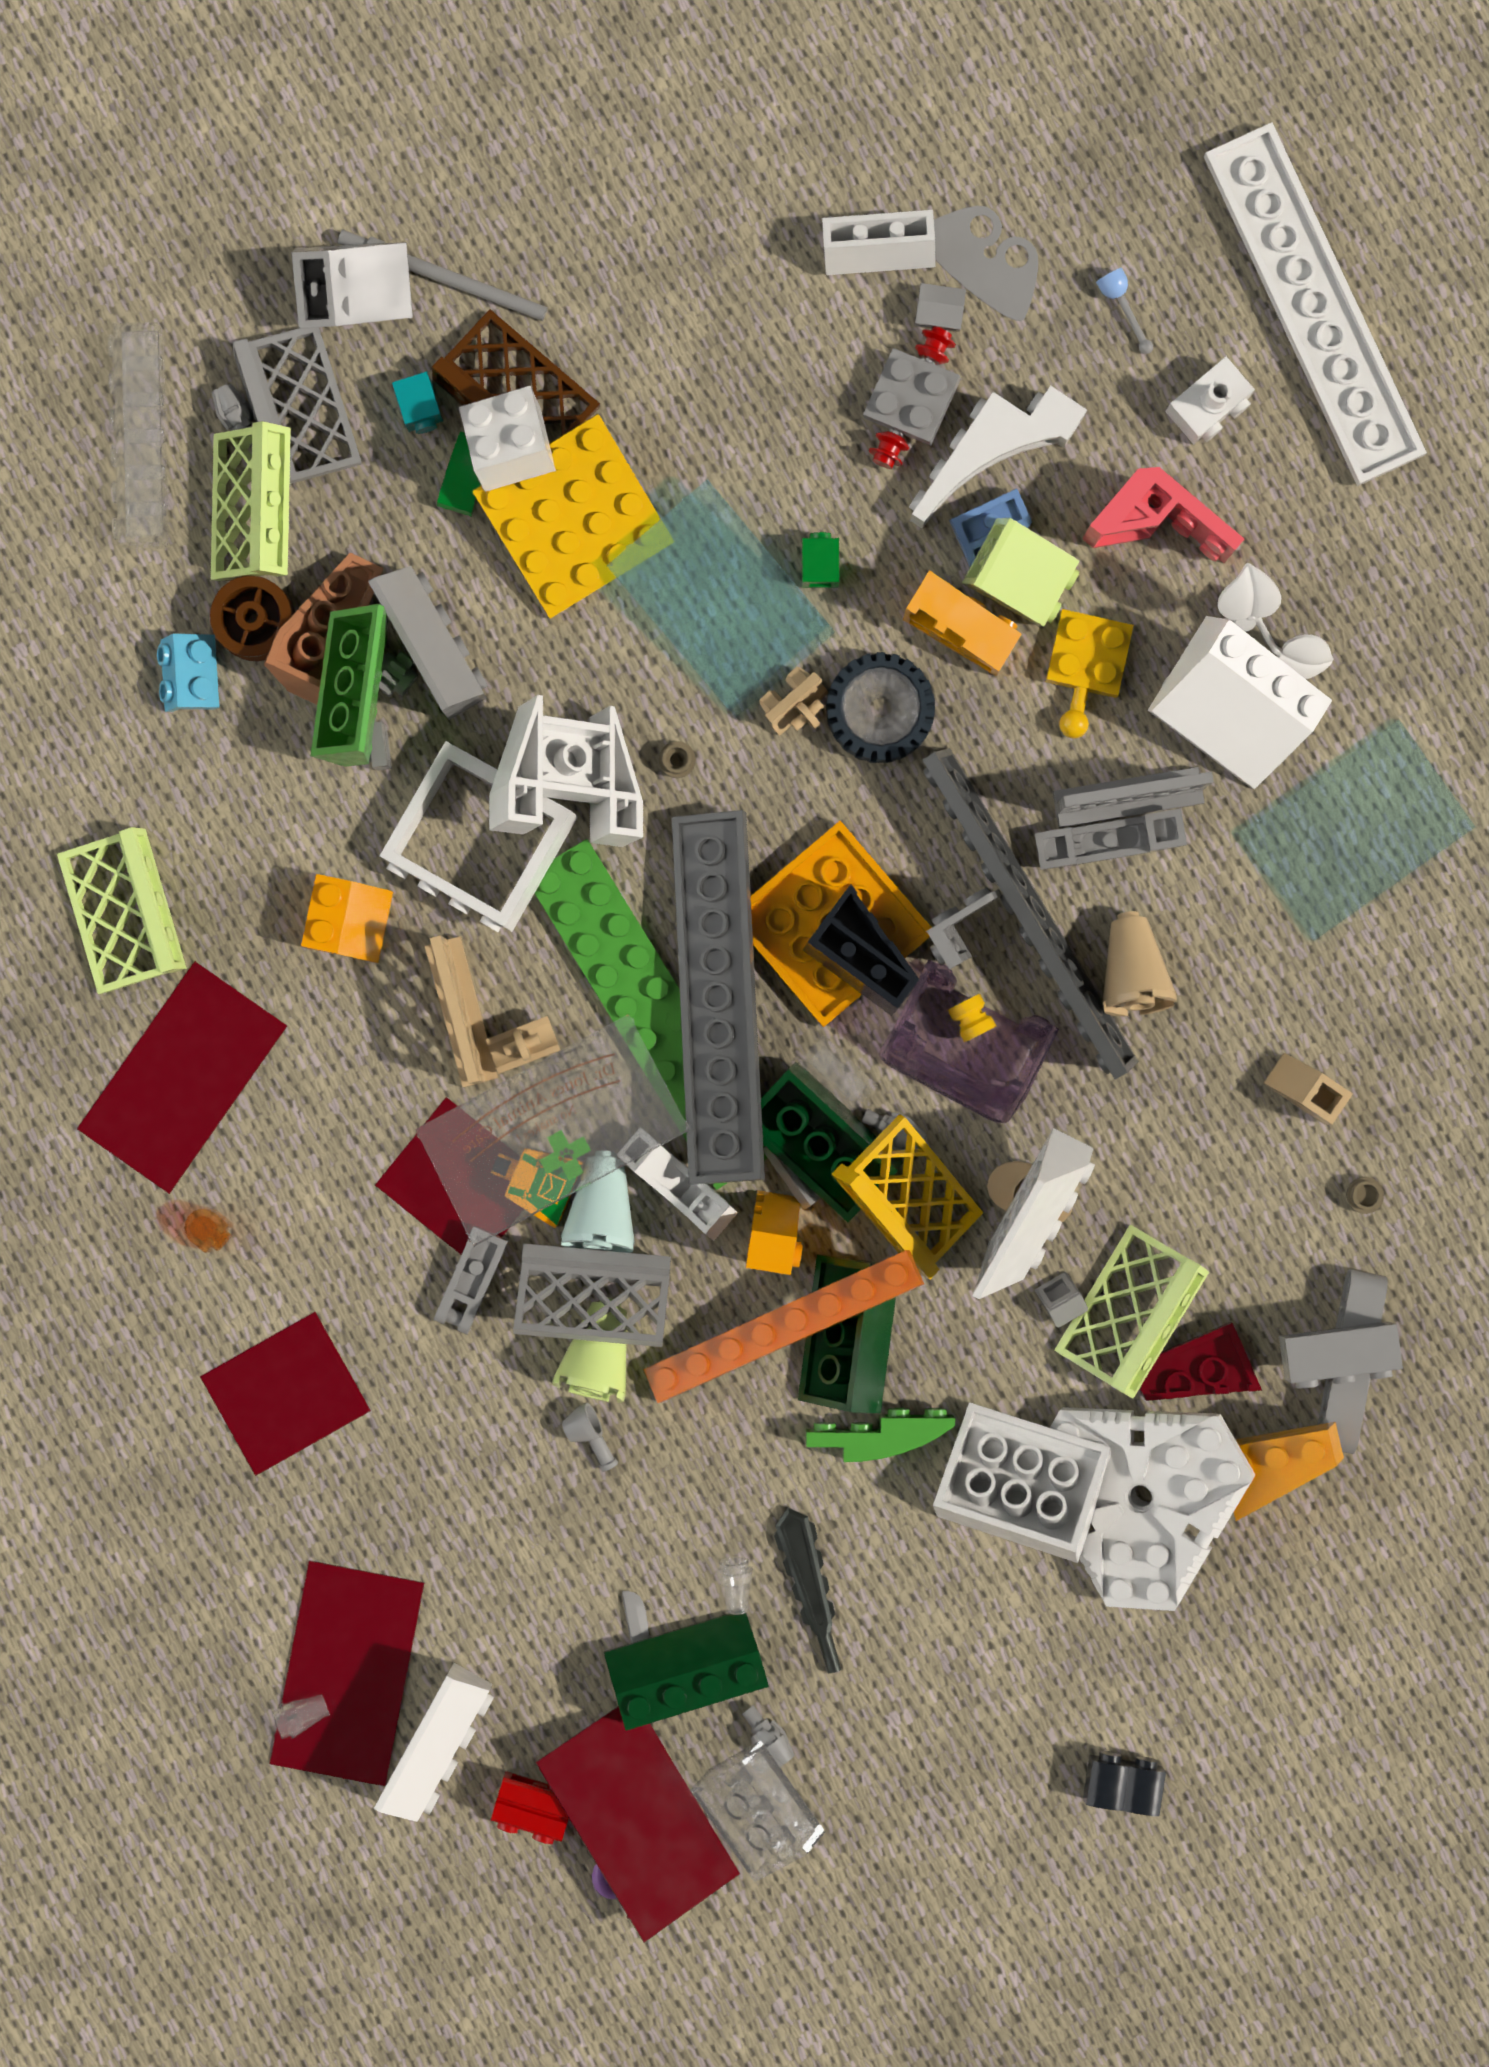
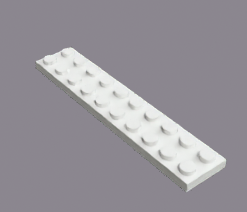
[1204,122,1427,486]

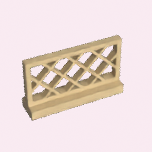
[425,935,499,1088]

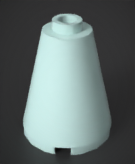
[561,1151,635,1253]

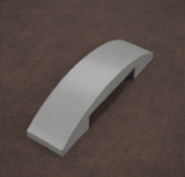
[1035,808,1187,870]

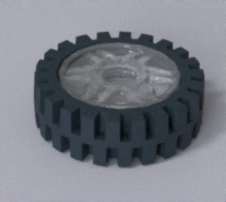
[826,652,935,763]

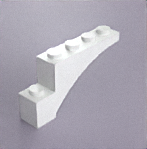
[909,385,1087,528]

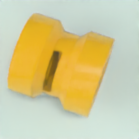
[947,993,996,1043]

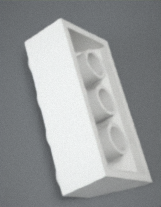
[374,1663,494,1822]

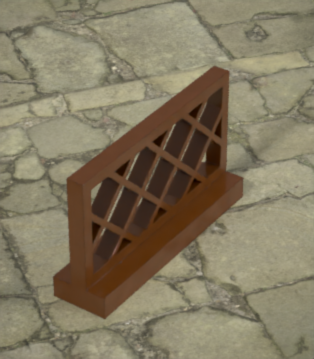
[432,309,600,436]

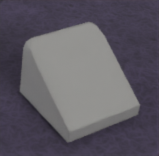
[1034,1271,1088,1327]

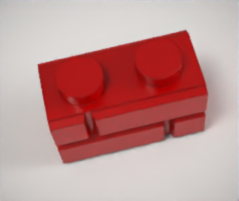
[491,1771,569,1844]

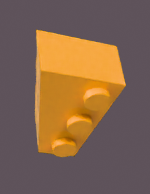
[903,570,1022,676]
[746,1190,803,1275]
[1234,1422,1344,1521]

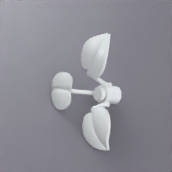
[1161,563,1334,688]

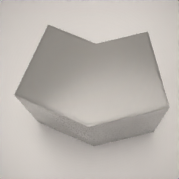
[914,283,966,332]

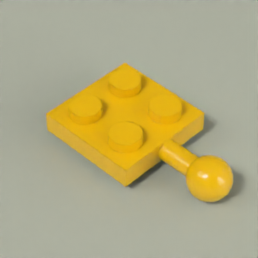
[1045,609,1134,739]

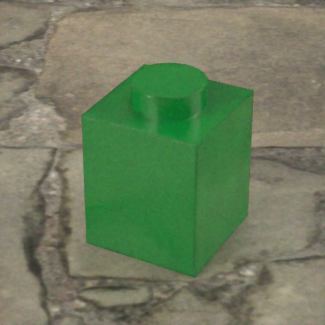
[802,532,839,588]

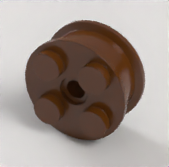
[210,576,295,662]

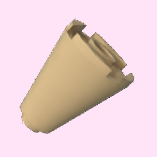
[1103,911,1177,1017]

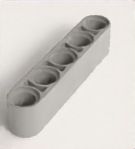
[1317,1269,1388,1454]

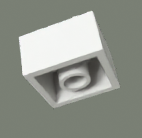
[459,386,556,492]

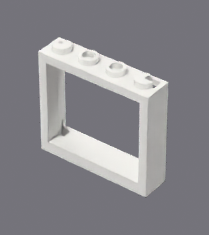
[380,741,578,932]

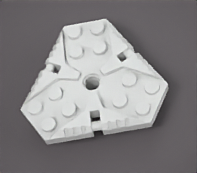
[1050,1407,1255,1611]

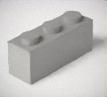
[1279,1322,1403,1389]

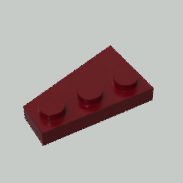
[1139,1322,1262,1401]

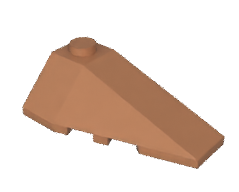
[264,552,383,705]

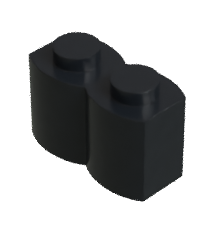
[1083,1750,1166,1816]

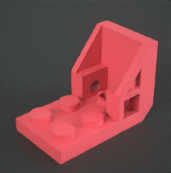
[1082,467,1244,563]

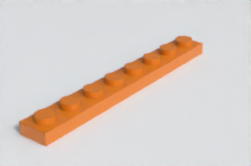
[643,1250,924,1403]

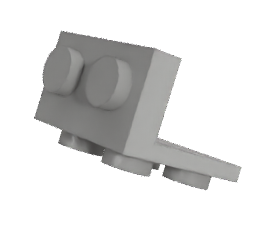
[927,887,1002,969]

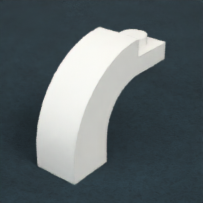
[617,1128,738,1241]

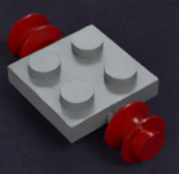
[863,326,961,469]

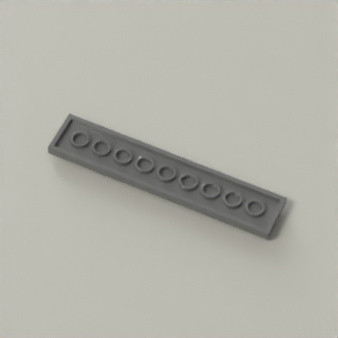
[923,748,1139,1080]
[672,810,765,1185]

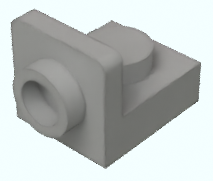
[369,717,392,771]

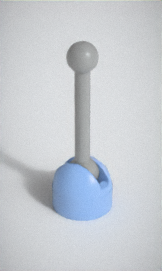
[1096,267,1153,354]

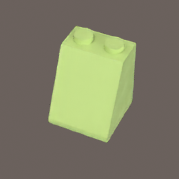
[962,518,1079,626]

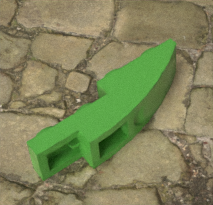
[806,1408,955,1462]

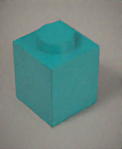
[392,371,443,434]

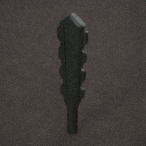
[774,1507,842,1674]

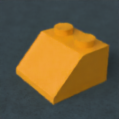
[301,874,394,963]

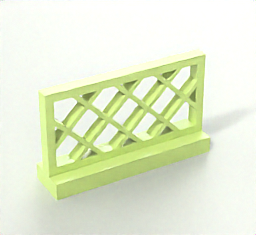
[211,421,291,581]
[57,827,187,994]
[1054,1225,1209,1398]

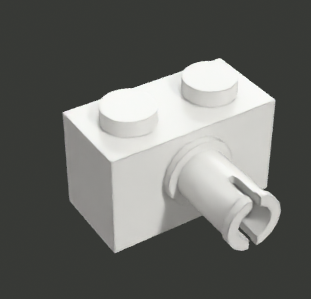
[1165,356,1255,445]

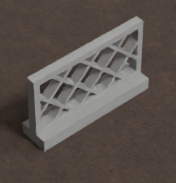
[233,327,362,487]
[1052,767,1214,828]
[513,1244,671,1347]

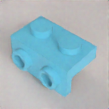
[157,634,219,712]

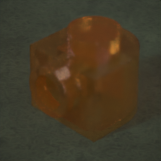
[184,1208,233,1253]

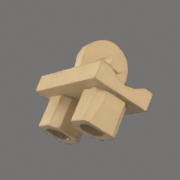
[759,667,828,736]
[485,1016,561,1074]

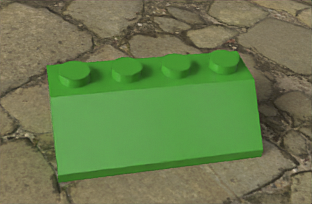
[310,604,388,767]

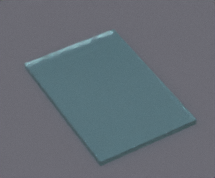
[607,479,835,718]
[1237,720,1475,941]

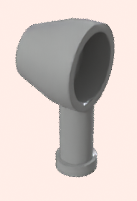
[562,1403,618,1472]

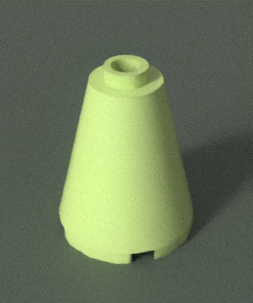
[552,1297,627,1403]

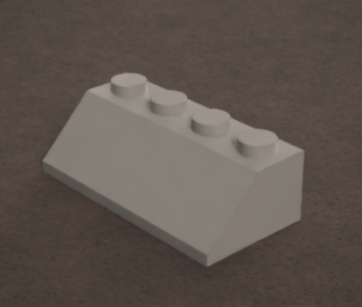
[368,566,488,720]

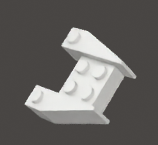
[489,695,643,847]

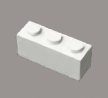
[822,210,936,275]

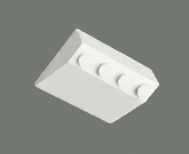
[1148,616,1332,789]
[972,1128,1095,1299]
[933,1402,1111,1563]

